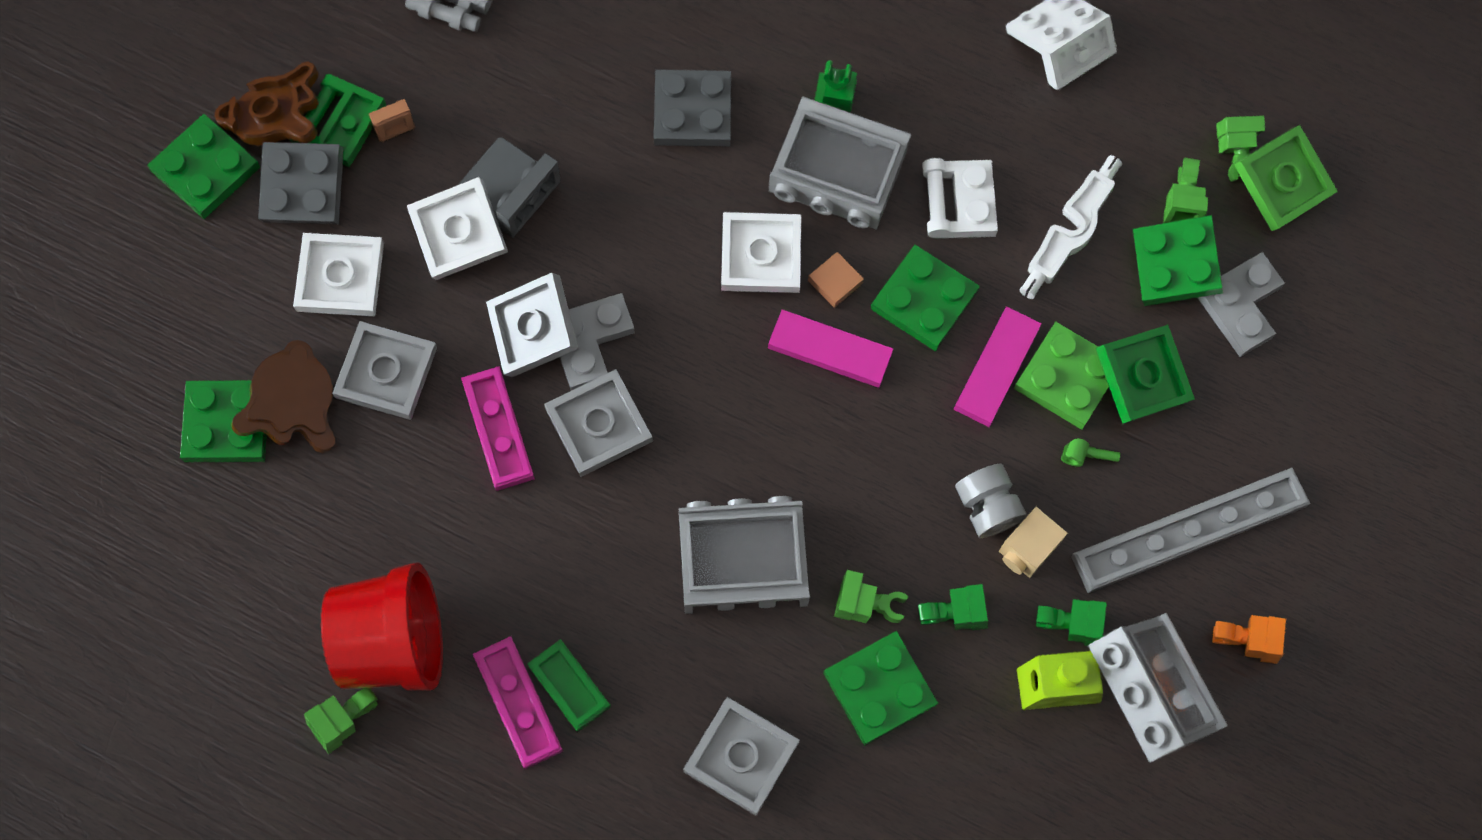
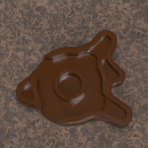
[214,62,319,146]
[231,340,335,453]

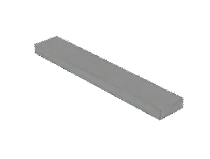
[1071,468,1311,593]

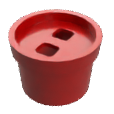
[321,562,443,690]

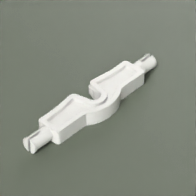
[1019,156,1122,299]

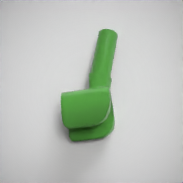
[1061,438,1120,467]

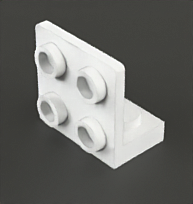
[1006,0,1117,90]

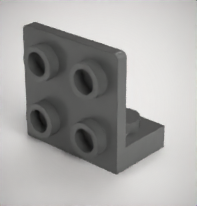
[458,137,561,238]

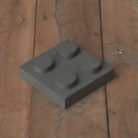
[654,70,731,146]
[258,142,344,224]

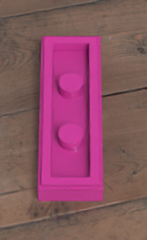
[954,306,1042,427]
[768,310,893,388]
[461,366,535,491]
[473,636,563,769]

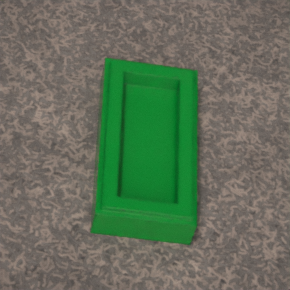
[527,639,611,732]

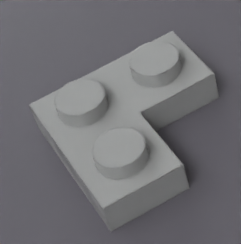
[1198,252,1285,357]
[560,293,635,391]

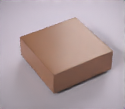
[369,99,415,142]
[808,252,864,308]

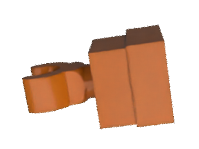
[1212,615,1286,664]

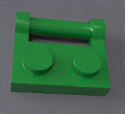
[289,74,386,168]

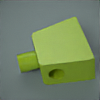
[1017,651,1103,710]

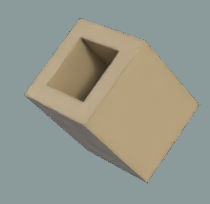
[999,507,1068,578]

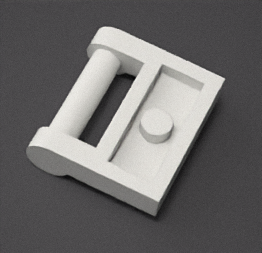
[922,158,998,238]

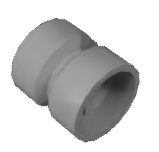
[955,463,1028,538]

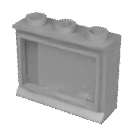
[769,96,911,229]
[679,496,810,614]
[1088,613,1228,762]

